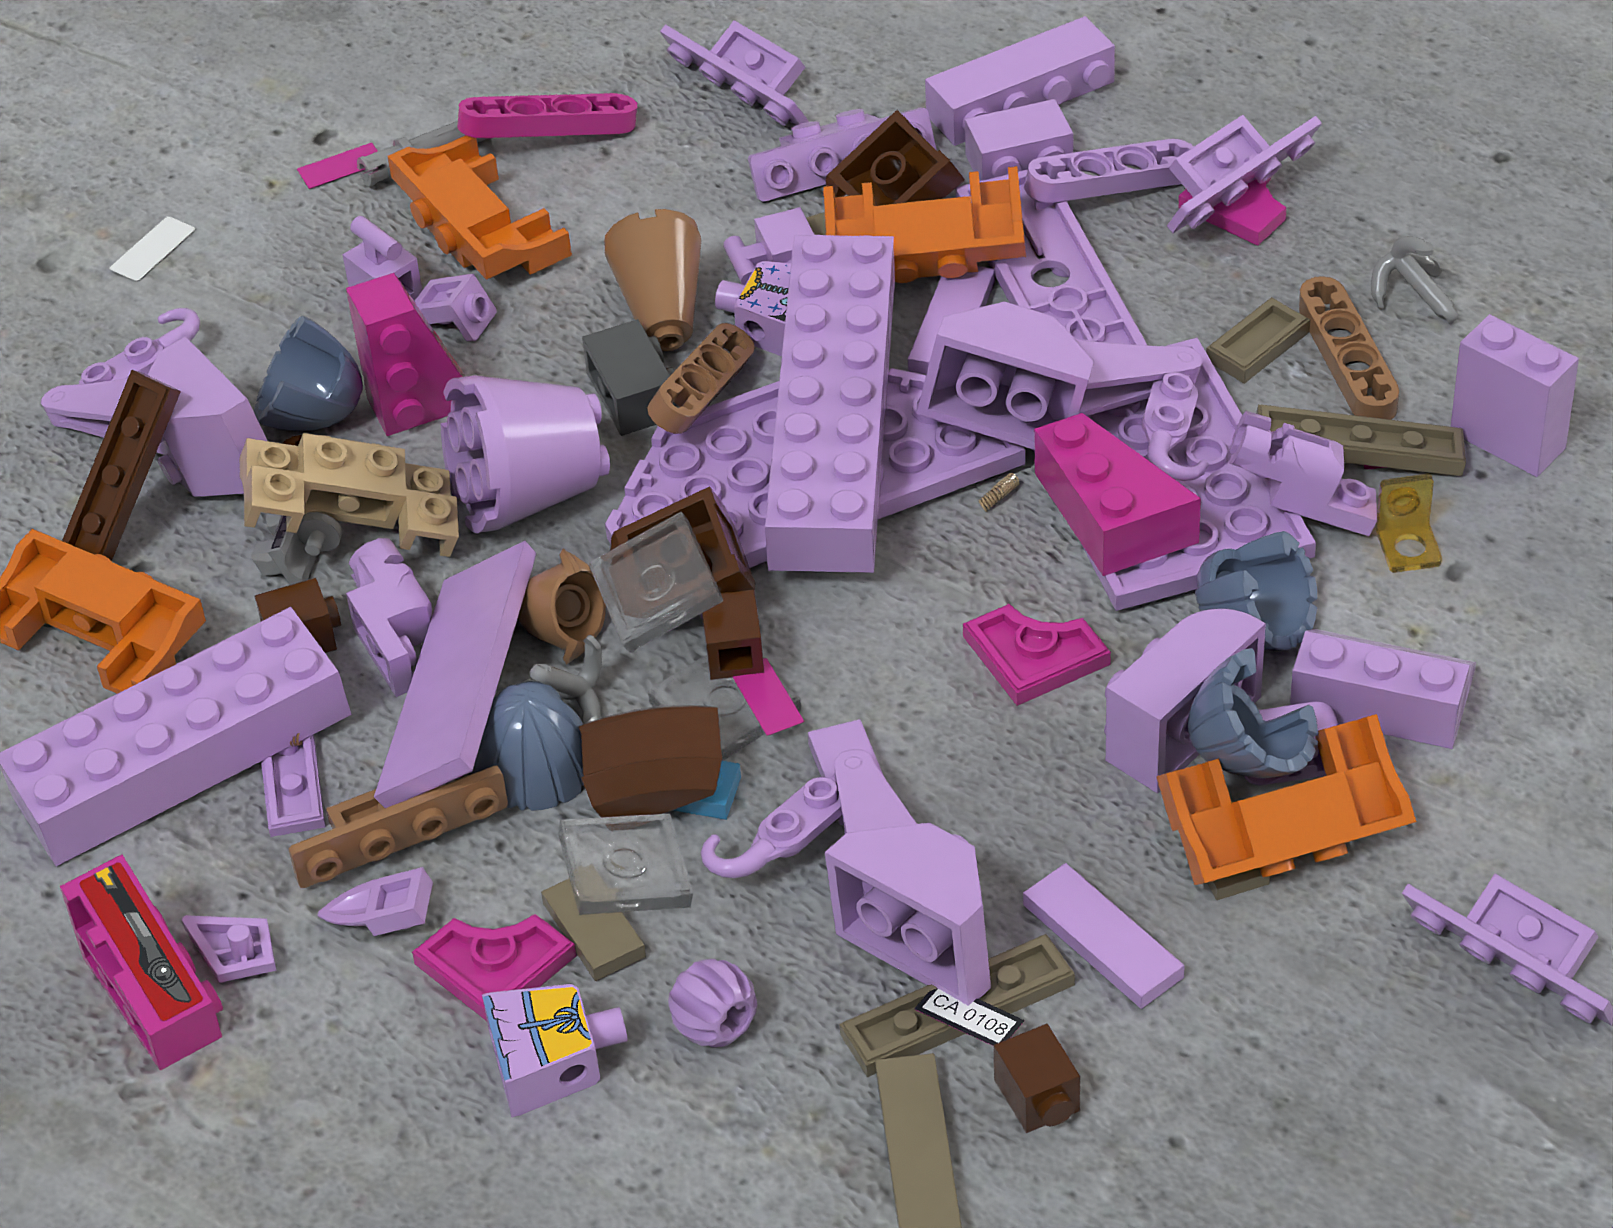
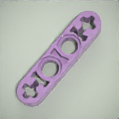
[1024,139,1194,203]

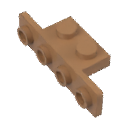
[289,766,508,888]

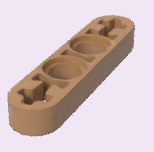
[1299,276,1399,420]
[647,323,755,434]

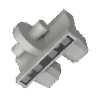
[251,512,343,585]

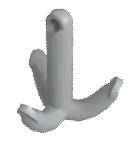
[1371,236,1459,323]
[521,635,602,724]

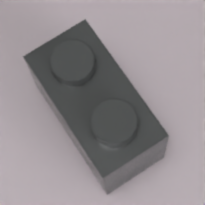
[582,319,676,436]

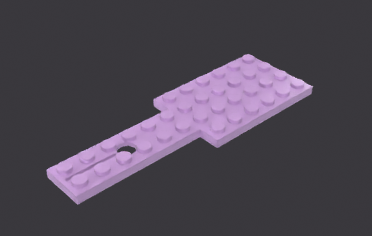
[955,169,1316,611]

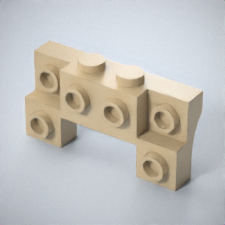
[239,433,459,557]

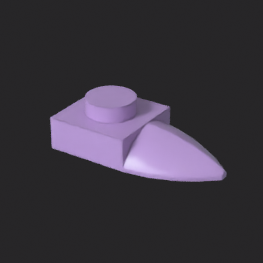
[318,867,433,936]

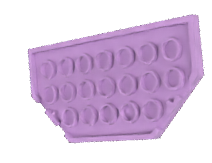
[605,368,1025,568]

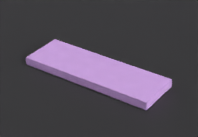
[374,541,536,808]

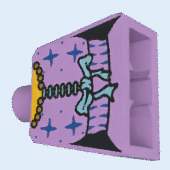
[715,261,791,357]

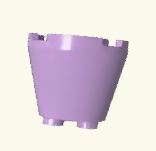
[441,375,610,533]

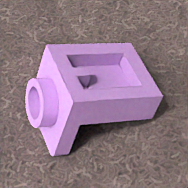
[414,273,497,342]

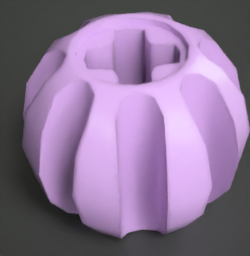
[668,959,757,1047]

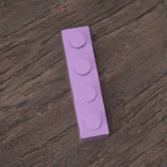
[925,16,1115,146]

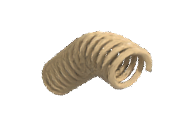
[978,473,1020,512]

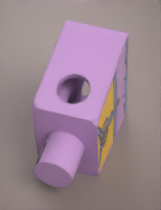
[482,984,628,1117]

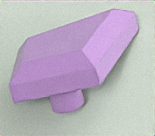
[182,915,276,983]

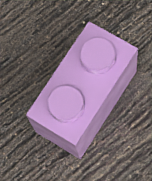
[965,99,1073,181]

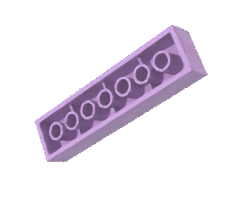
[765,235,895,573]

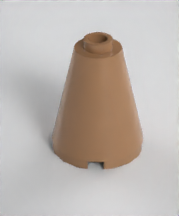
[604,209,702,351]

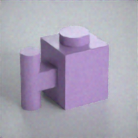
[723,207,815,285]
[342,216,422,300]

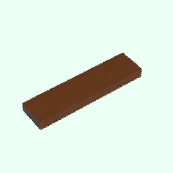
[62,370,181,561]

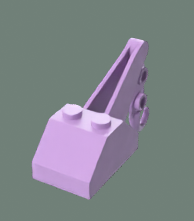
[916,301,1209,481]
[41,308,267,497]
[701,749,991,1006]

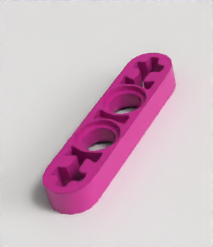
[457,93,637,138]

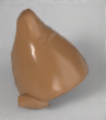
[517,549,606,665]

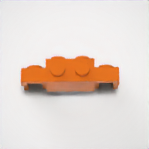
[388,135,572,280]
[823,166,1026,283]
[0,529,206,694]
[1156,714,1416,885]

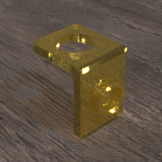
[1375,474,1442,573]

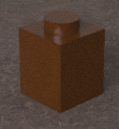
[254,578,342,653]
[700,590,764,680]
[993,1023,1080,1133]

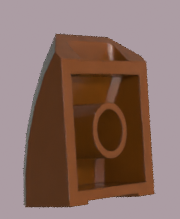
[826,110,965,206]
[609,486,756,621]
[578,705,722,832]

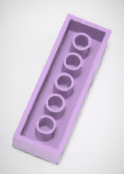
[0,607,352,866]

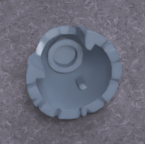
[254,316,363,431]
[1195,531,1318,651]
[1188,648,1318,778]
[468,681,584,811]

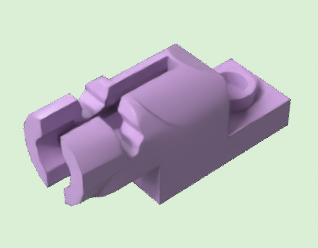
[1229,411,1377,536]
[346,538,432,697]

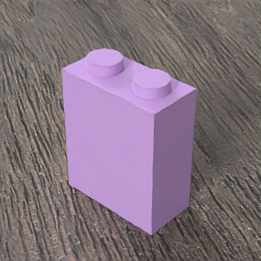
[1451,314,1579,477]

